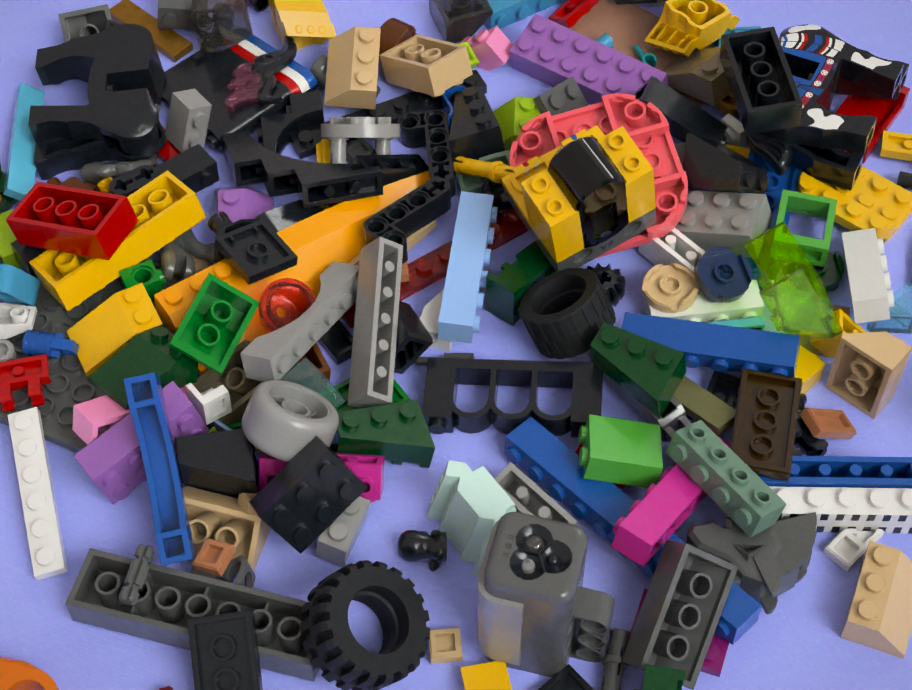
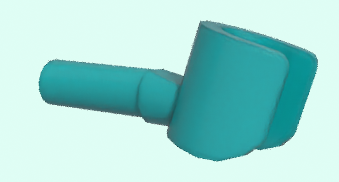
[633,45,657,67]

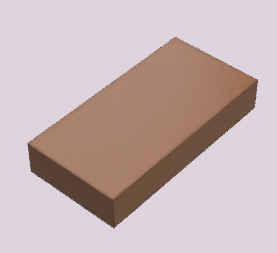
[799,408,857,439]

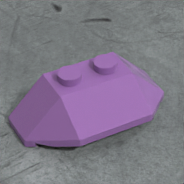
[218,186,274,222]

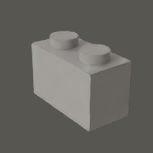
[165,88,212,153]
[315,496,370,567]

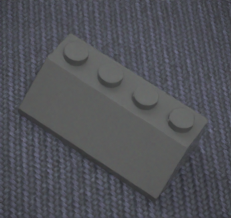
[621,539,738,690]

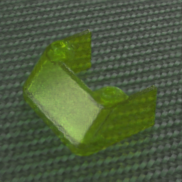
[744,221,843,339]

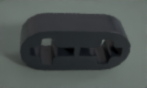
[109,165,159,197]

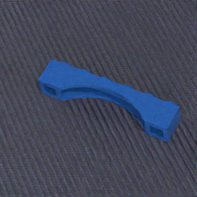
[123,372,196,566]

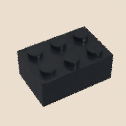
[249,435,368,554]

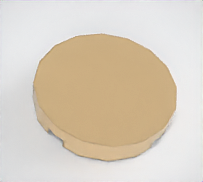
[642,263,699,314]

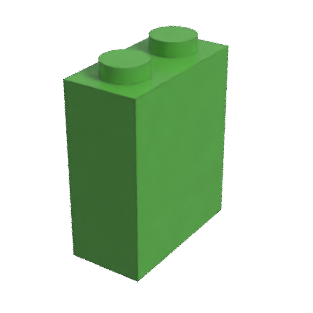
[578,414,663,488]

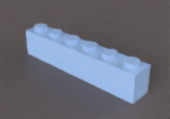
[437,191,498,343]

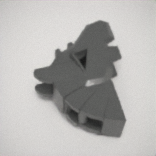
[686,512,817,614]

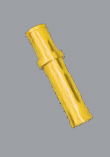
[453,156,517,183]

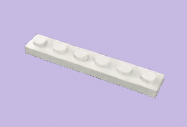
[8,407,68,581]

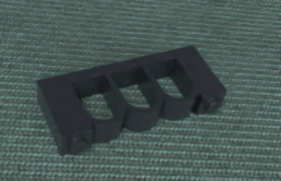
[422,357,603,438]

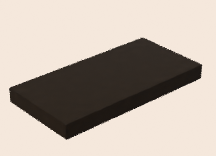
[730,369,802,481]

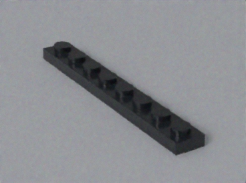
[289,70,487,159]

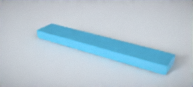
[3,82,45,201]

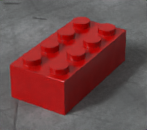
[6,182,138,260]

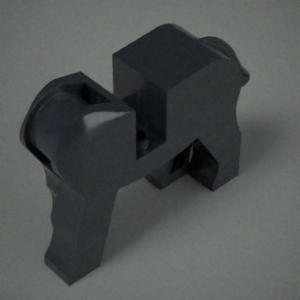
[28,20,167,180]

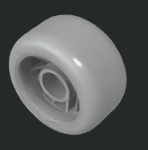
[242,380,339,462]

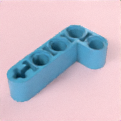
[0,264,41,307]

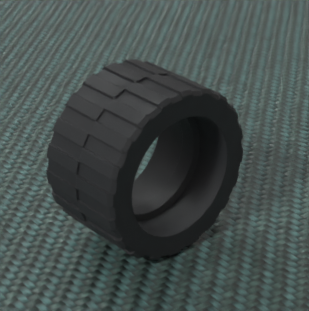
[518,268,616,359]

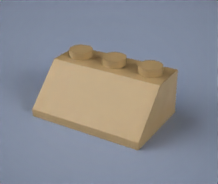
[324,26,381,109]
[825,331,912,419]
[183,486,270,571]
[840,540,912,659]

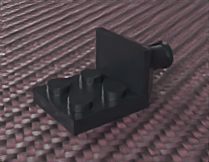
[208,211,298,285]

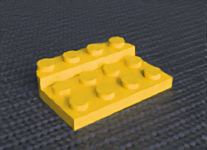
[796,166,912,242]

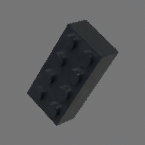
[720,26,803,135]

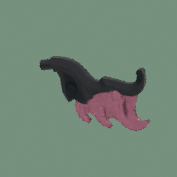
[225,37,297,111]

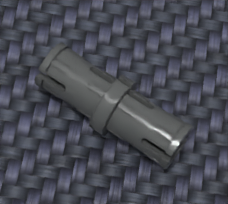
[600,628,631,690]

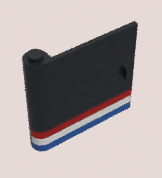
[162,26,318,152]

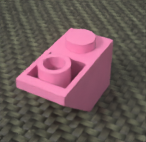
[460,26,513,71]

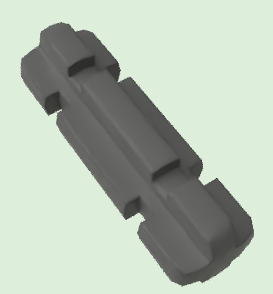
[119,544,155,606]

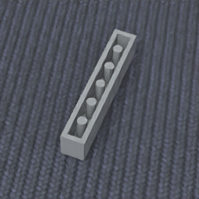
[347,237,403,409]

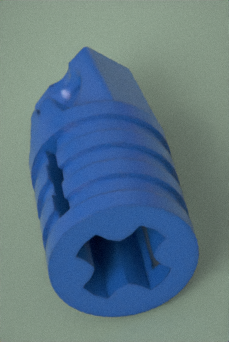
[22,330,79,359]

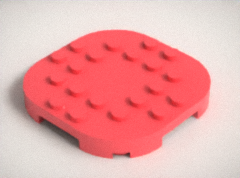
[509,93,688,258]

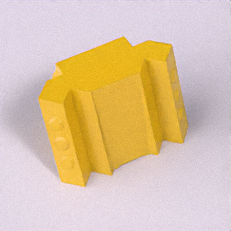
[268,0,336,50]
[644,0,741,57]

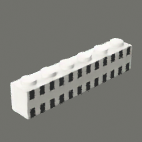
[769,486,912,534]

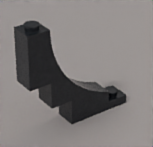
[222,130,383,208]

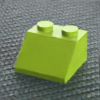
[493,97,541,151]

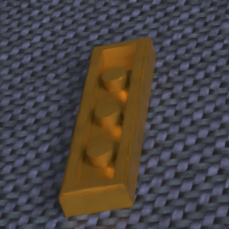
[109,0,193,63]

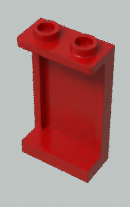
[835,86,910,163]

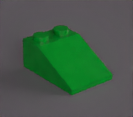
[169,273,260,375]

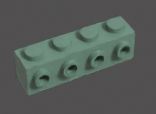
[666,420,786,538]

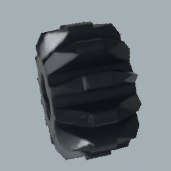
[587,262,626,307]

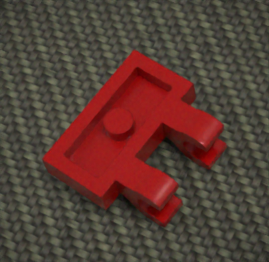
[0,354,51,412]

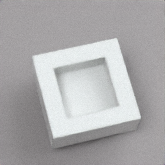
[721,113,747,147]

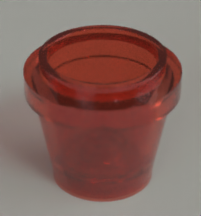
[258,278,316,332]

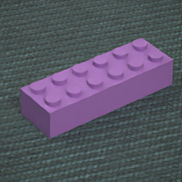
[509,13,668,105]

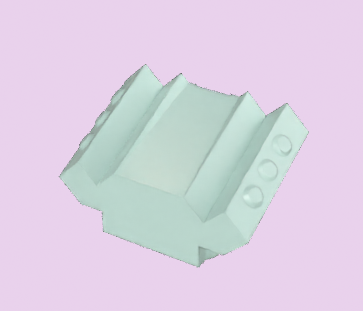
[426,460,517,576]

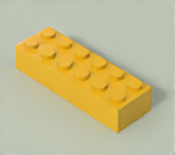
[29,170,206,311]

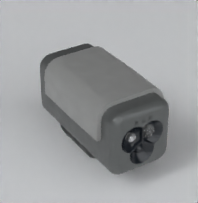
[477,512,615,677]

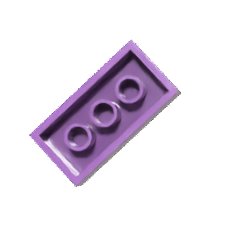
[74,381,210,505]

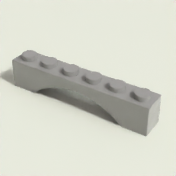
[240,261,359,382]

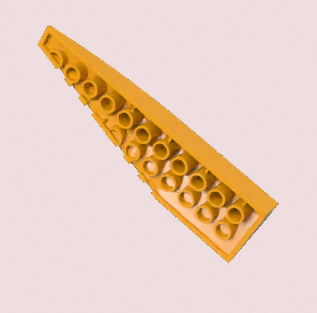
[154,171,430,375]

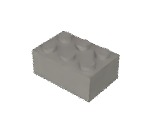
[675,190,773,258]

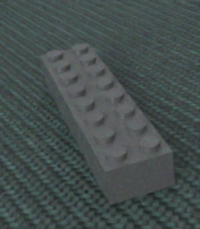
[65,548,319,682]

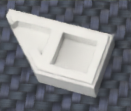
[823,528,885,572]

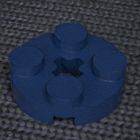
[694,246,753,302]

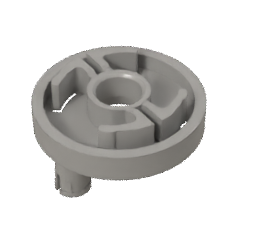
[320,117,400,164]

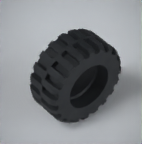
[300,560,430,690]

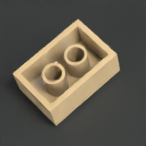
[379,34,473,97]

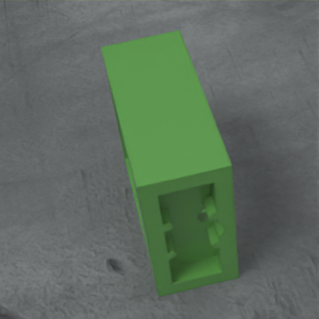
[769,189,837,267]

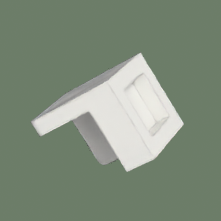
[185,383,232,425]

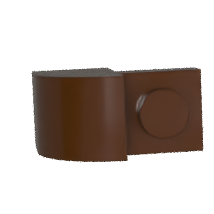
[379,18,417,60]

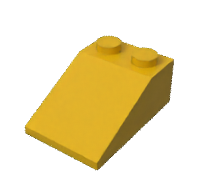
[66,283,163,376]

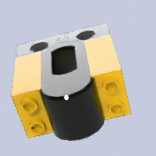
[501,125,657,272]

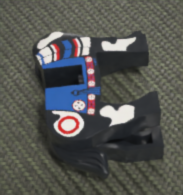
[747,24,909,191]

